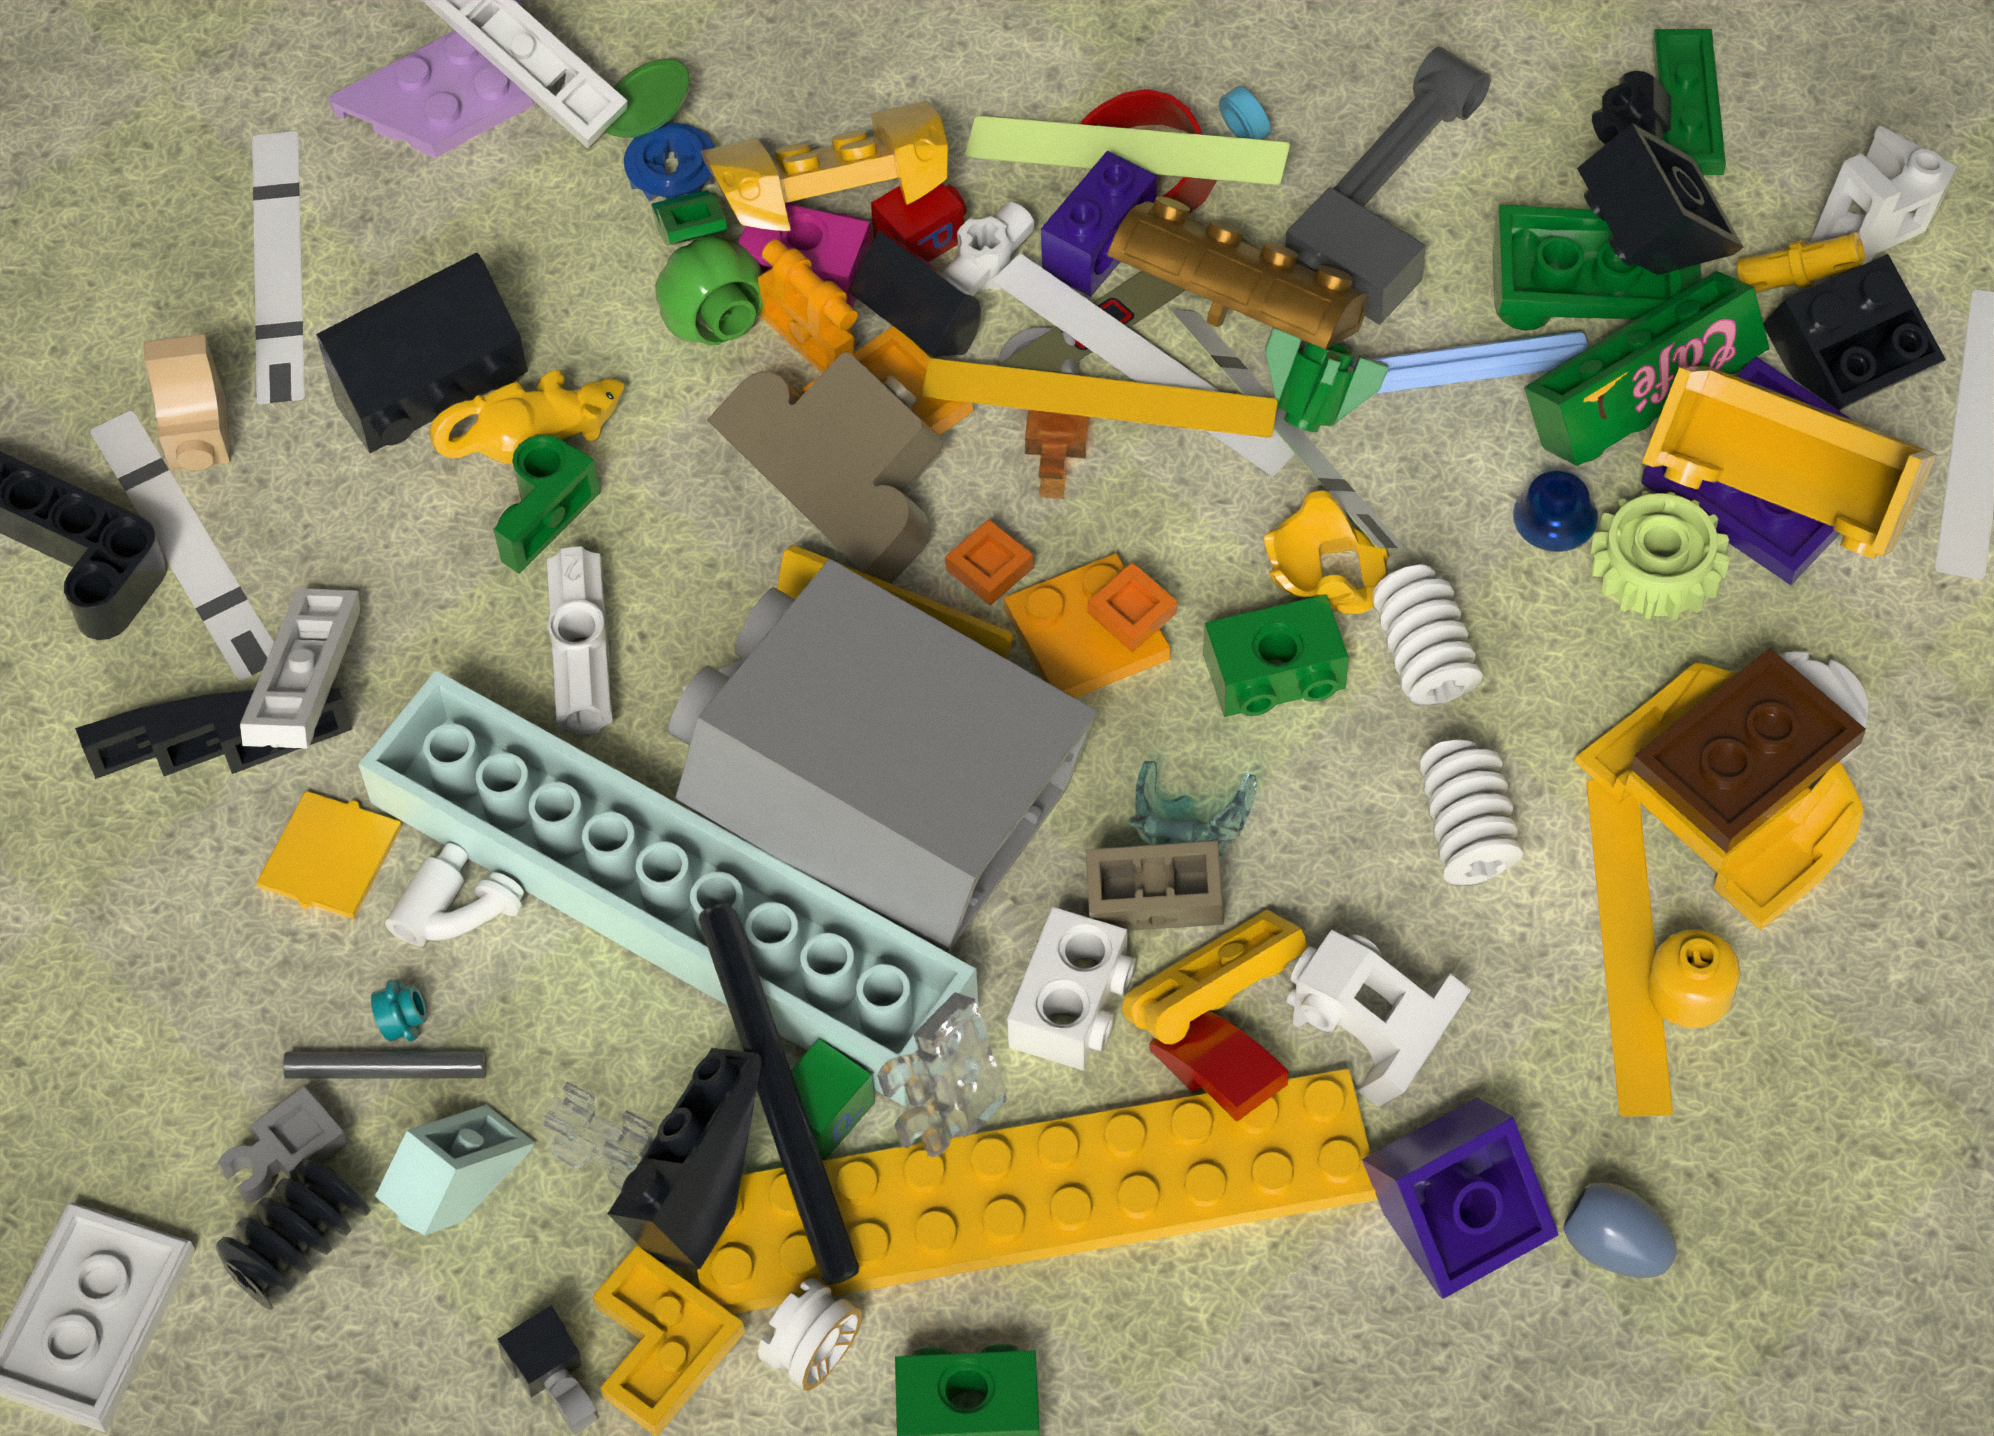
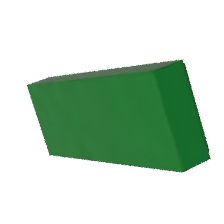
[1652,29,1726,175]

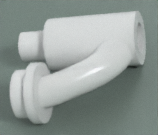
[385,843,524,947]

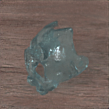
[1127,761,1257,857]

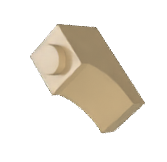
[144,334,230,471]

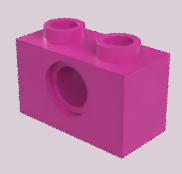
[738,202,872,308]

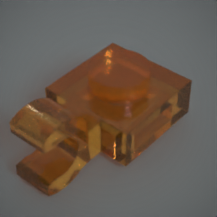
[1025,410,1091,499]

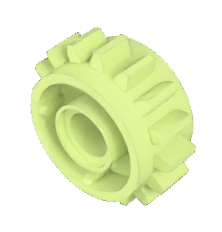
[1590,491,1730,620]

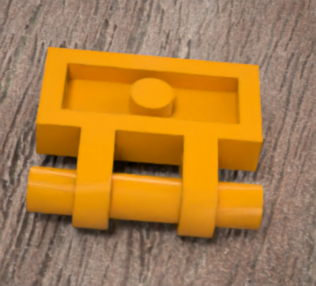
[758,239,858,374]

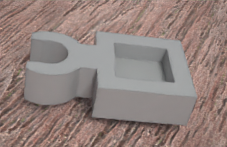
[218,1086,348,1204]

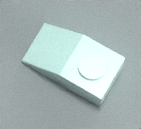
[375,1104,535,1236]

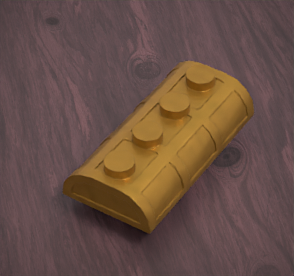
[1107,196,1368,350]

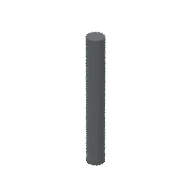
[283,1052,486,1079]

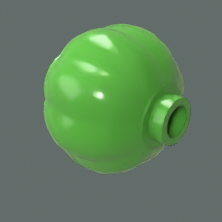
[655,236,763,346]

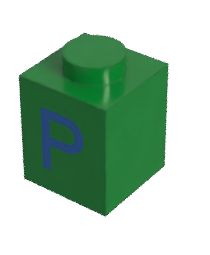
[791,1038,875,1160]

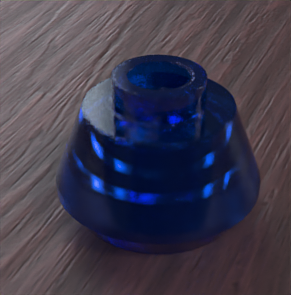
[1513,471,1598,552]

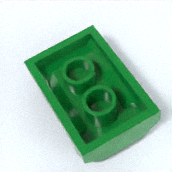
[1492,204,1702,331]

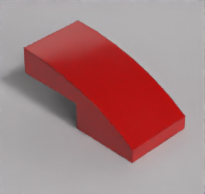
[1149,1011,1288,1122]

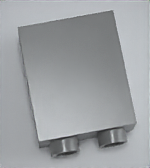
[668,559,1097,953]

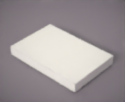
[0,1201,195,1433]

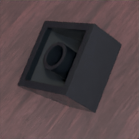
[1577,123,1744,275]

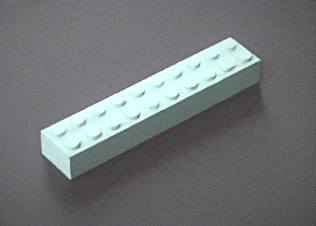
[358,670,979,1108]

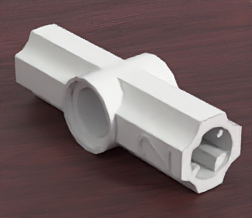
[547,546,613,735]

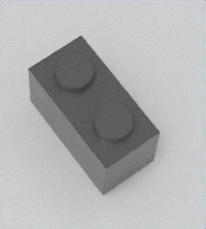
[1285,187,1426,325]

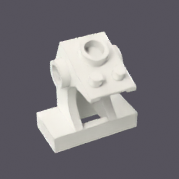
[1810,126,1958,275]
[1286,930,1471,1107]

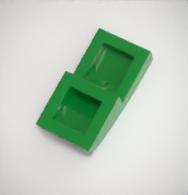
[651,190,728,246]

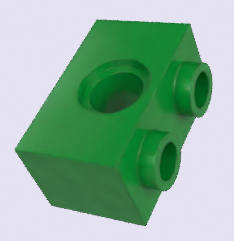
[1203,594,1349,717]
[895,1344,1040,1436]

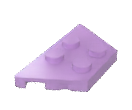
[328,0,534,158]

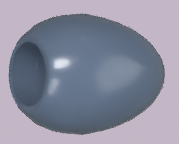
[1563,1182,1677,1278]

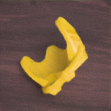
[1264,491,1389,614]

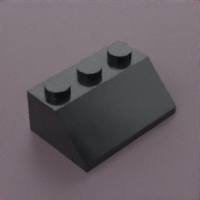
[316,252,528,453]

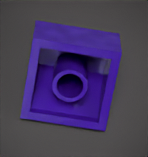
[1362,1097,1559,1299]

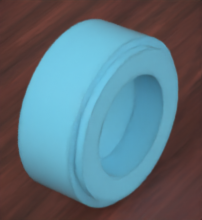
[1219,86,1271,140]

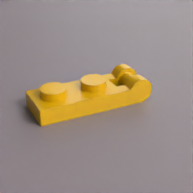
[1122,909,1308,1044]

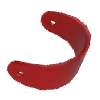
[1080,89,1217,214]

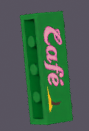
[1524,271,1770,466]

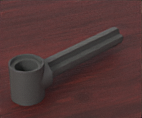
[1333,46,1491,207]

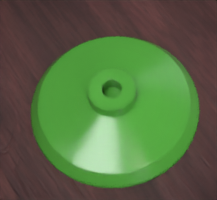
[605,59,689,138]

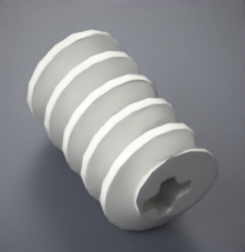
[1372,564,1483,706]
[1419,740,1524,886]

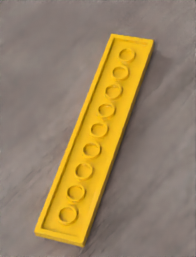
[697,1069,1378,1314]

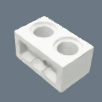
[1007,907,1136,1071]

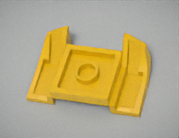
[701,101,948,231]
[1574,662,1864,931]

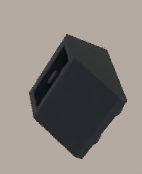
[1763,254,1946,410]

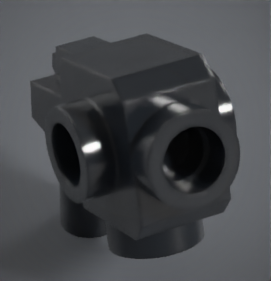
[1592,71,1671,144]

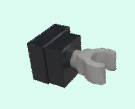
[497,1305,598,1434]

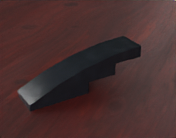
[75,688,352,779]

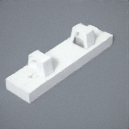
[421,0,627,148]
[240,588,361,749]

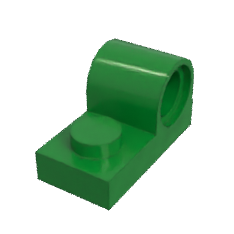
[493,435,600,574]

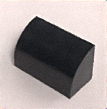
[847,230,981,357]

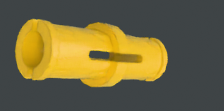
[1737,232,1866,293]

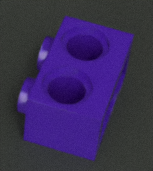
[1041,150,1157,297]

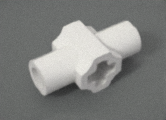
[941,202,1034,296]

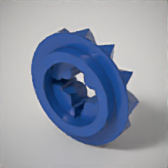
[624,123,715,201]

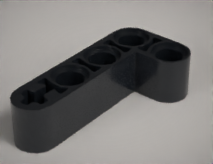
[0,451,167,640]

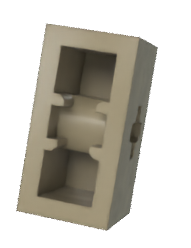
[1086,841,1224,931]

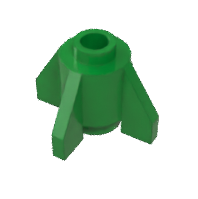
[1265,327,1389,432]

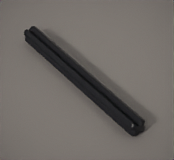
[698,903,859,1285]

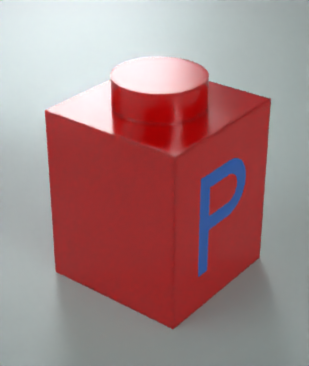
[871,183,967,263]

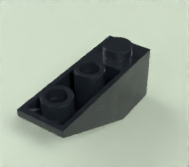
[607,1047,762,1270]

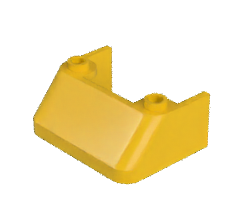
[1642,366,1937,559]

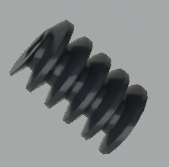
[216,1159,371,1310]

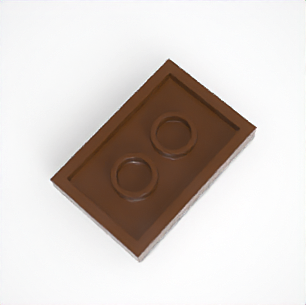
[1631,648,1866,853]

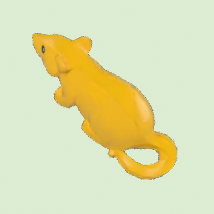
[429,370,625,465]

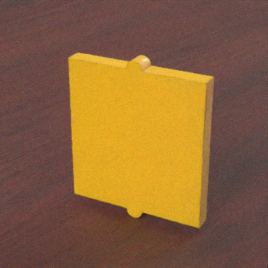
[256,790,402,919]

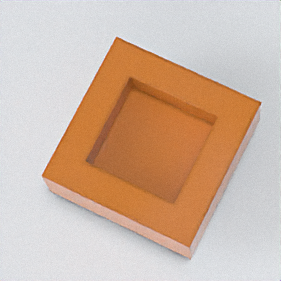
[945,519,1034,606]
[1087,562,1178,653]

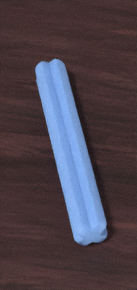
[1351,331,1588,394]

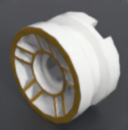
[758,1278,862,1391]

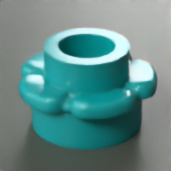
[371,979,427,1042]

